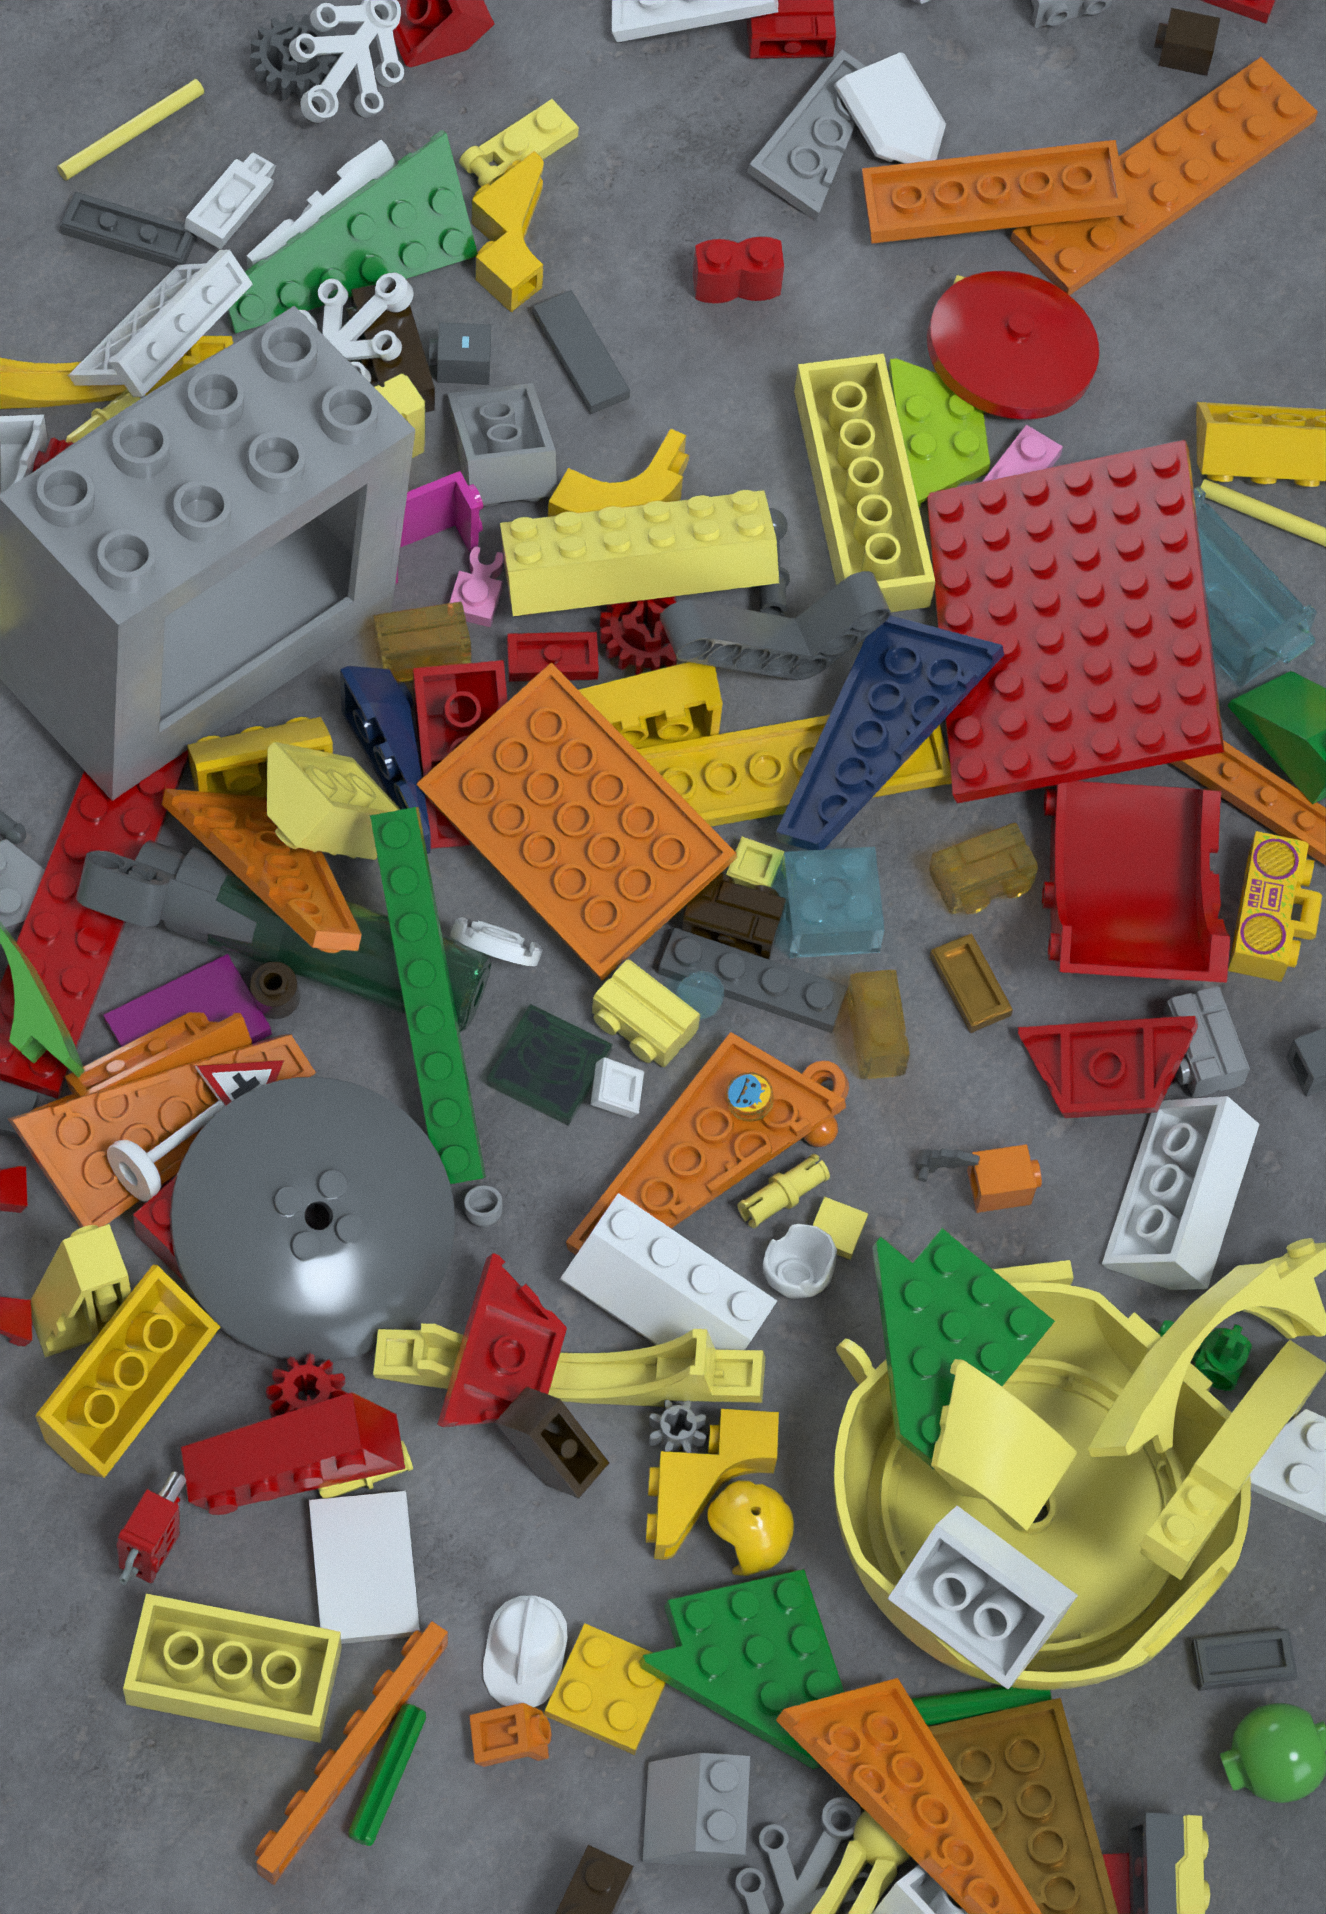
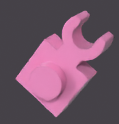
[448,546,503,627]

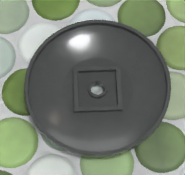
[170,1077,455,1363]

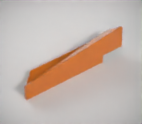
[29,1012,252,1112]

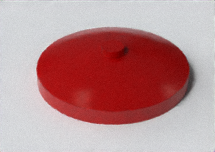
[927,271,1099,419]

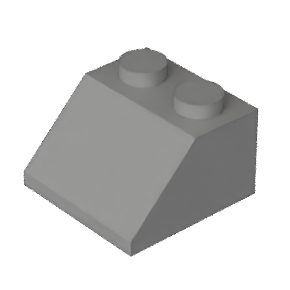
[642,1753,750,1869]

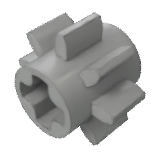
[649,1400,706,1453]

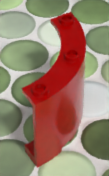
[1042,781,1230,983]

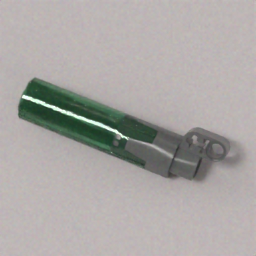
[76,840,491,1033]

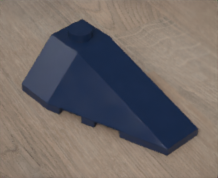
[340,666,431,854]

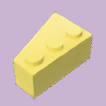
[31,1224,131,1358]

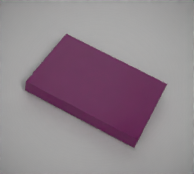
[104,954,272,1048]

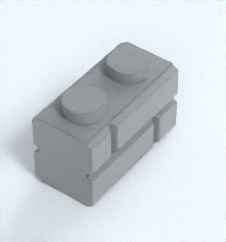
[1160,986,1250,1098]

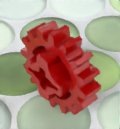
[600,596,677,675]

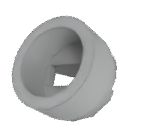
[464,1185,503,1227]

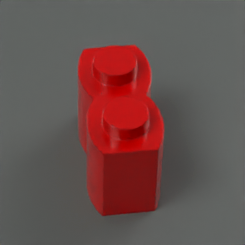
[693,237,784,304]

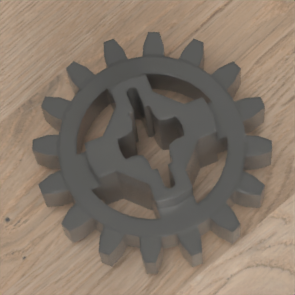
[250,13,341,101]

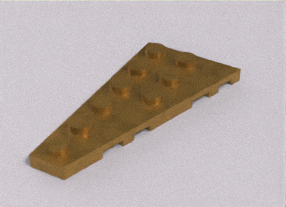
[928,1698,1118,1914]

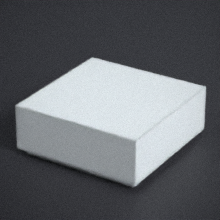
[590,1057,644,1118]

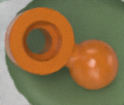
[802,1061,849,1147]

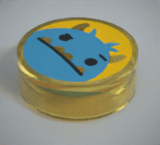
[726,1072,774,1122]

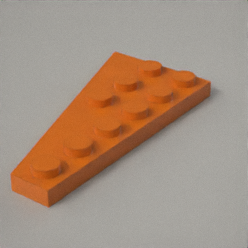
[566,1032,846,1255]
[8,1034,316,1228]

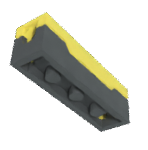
[1128,1813,1210,1914]

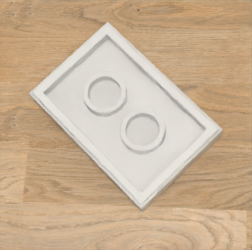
[309,1491,420,1644]

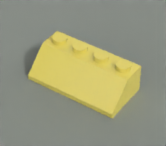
[267,742,400,860]

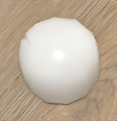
[763,1224,837,1299]

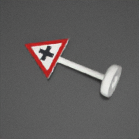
[107,1060,284,1201]

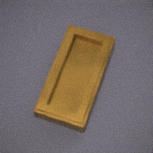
[929,933,1013,1033]

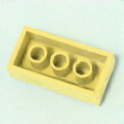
[123,1594,342,1743]

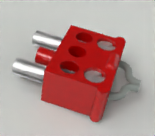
[116,1472,186,1585]

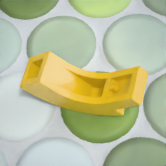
[548,429,689,517]

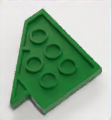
[872,1228,1055,1470]
[639,1569,844,1769]

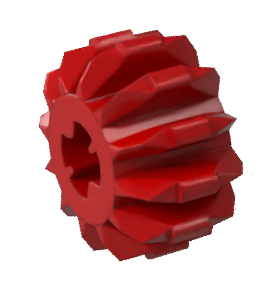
[266,1353,347,1417]

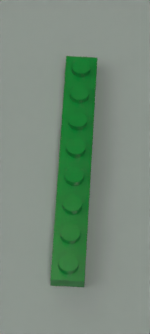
[370,807,486,1184]

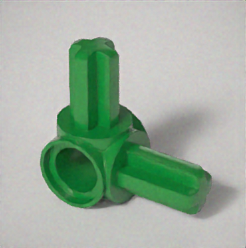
[1158,1320,1252,1391]

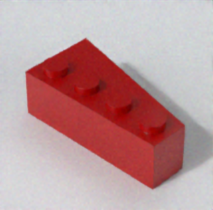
[181,1392,405,1515]

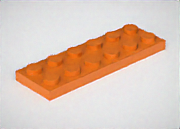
[862,140,1127,244]

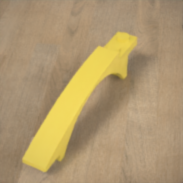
[1088,1238,1326,1457]
[373,1323,765,1407]
[1139,1340,1326,1580]

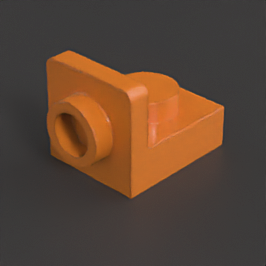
[469,1703,552,1767]

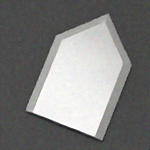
[834,53,946,164]

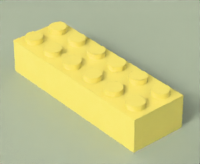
[794,354,935,612]
[500,490,779,616]

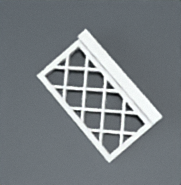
[68,250,253,397]

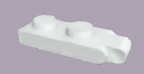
[184,152,276,249]

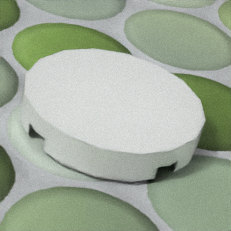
[450,917,543,966]

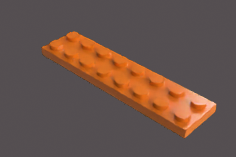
[1010,57,1318,295]

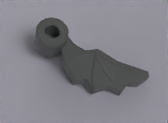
[915,1148,980,1182]

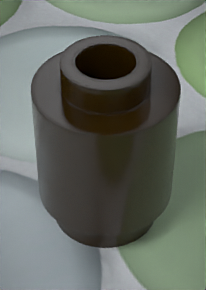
[250,962,300,1019]

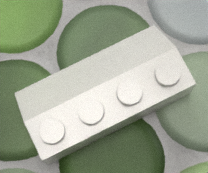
[1102,1096,1259,1290]
[559,1193,777,1350]

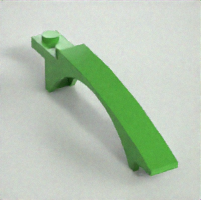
[0,921,85,1078]

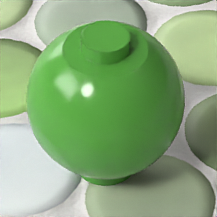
[1220,1703,1326,1803]

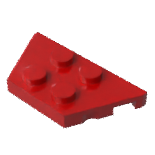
[1018,1016,1198,1118]
[437,1253,567,1428]

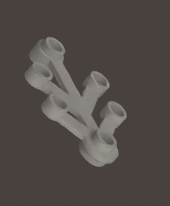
[735,1797,869,1914]

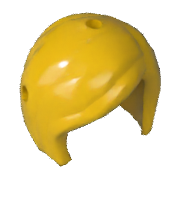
[708,1481,794,1576]

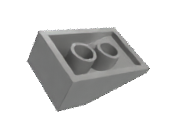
[447,383,557,507]

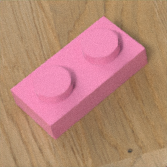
[983,425,1063,482]

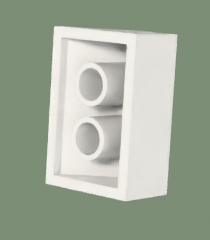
[888,1506,1078,1689]

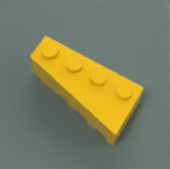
[579,662,723,749]

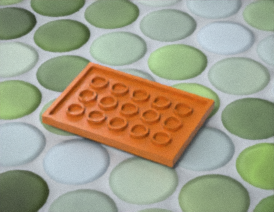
[416,663,738,981]

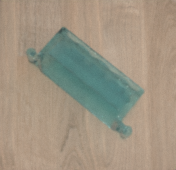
[1194,486,1317,688]

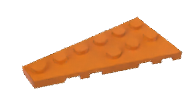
[162,789,362,953]
[776,1678,1042,1914]

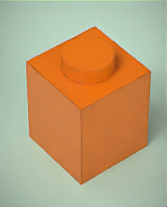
[967,1144,1042,1213]

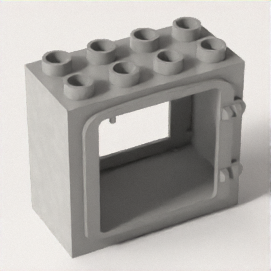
[0,306,415,801]

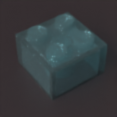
[780,847,885,958]

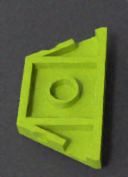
[888,358,990,509]

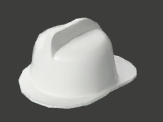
[483,1596,567,1707]

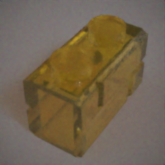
[373,601,471,682]
[929,822,1038,915]
[846,969,910,1080]

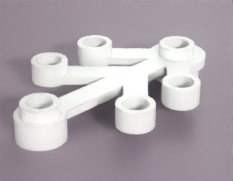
[289,0,404,123]
[299,273,414,382]

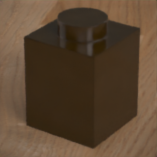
[1154,8,1220,76]

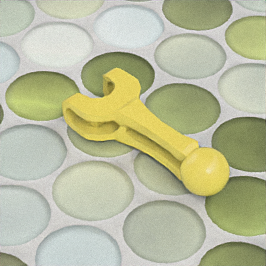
[810,1811,910,1914]

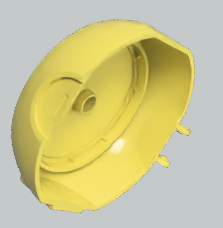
[834,1282,1251,1690]

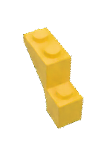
[472,151,544,312]
[646,1409,779,1560]

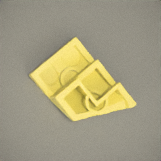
[931,1359,1078,1531]

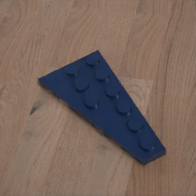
[776,615,1004,853]

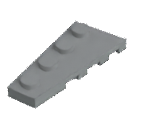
[747,49,867,221]

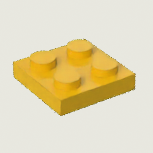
[544,1623,666,1755]

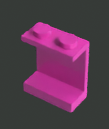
[395,471,483,584]

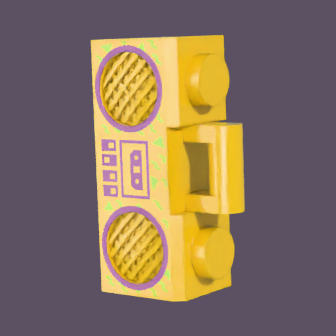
[1228,831,1323,982]

